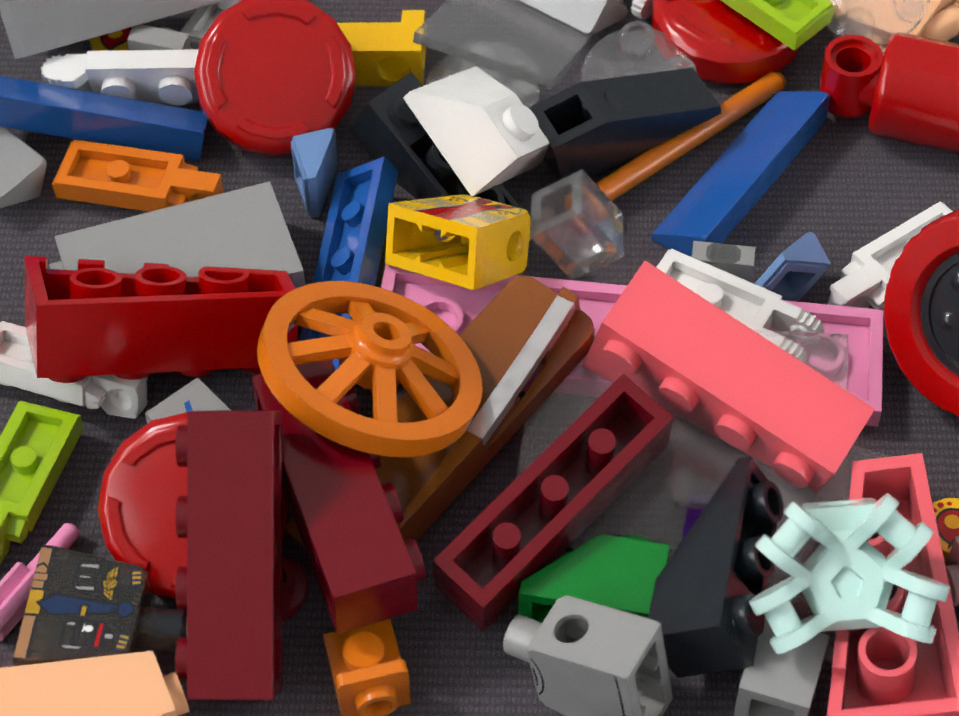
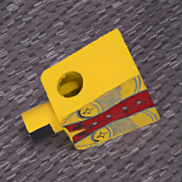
[385,195,534,290]

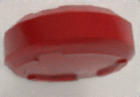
[194,0,357,158]
[652,0,801,83]
[98,412,289,599]

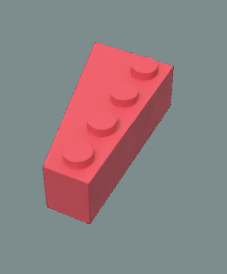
[582,261,875,492]
[827,453,959,716]

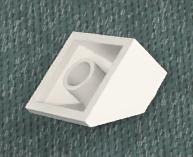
[403,66,550,197]

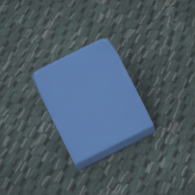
[290,128,338,219]
[754,232,831,302]

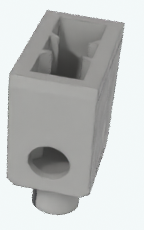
[503,595,673,716]

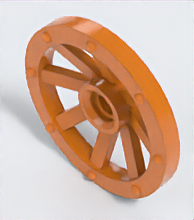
[257,281,483,457]

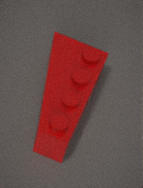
[24,256,298,383]

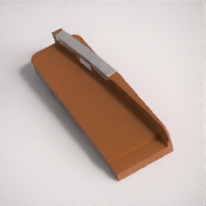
[284,276,595,552]

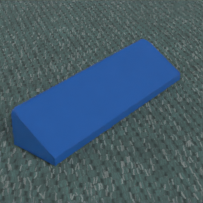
[0,76,207,161]
[651,91,831,257]

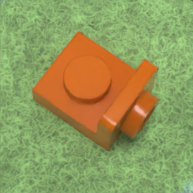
[323,619,411,716]

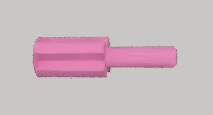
[0,523,80,642]

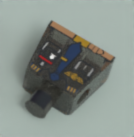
[13,545,187,666]

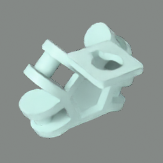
[749,493,950,655]

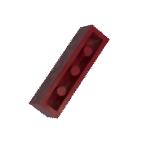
[252,360,426,634]
[432,373,674,631]
[175,410,283,700]

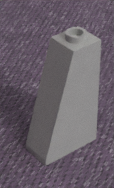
[0,0,223,59]
[49,181,305,288]

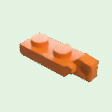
[52,139,224,212]

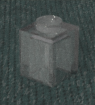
[530,169,623,280]

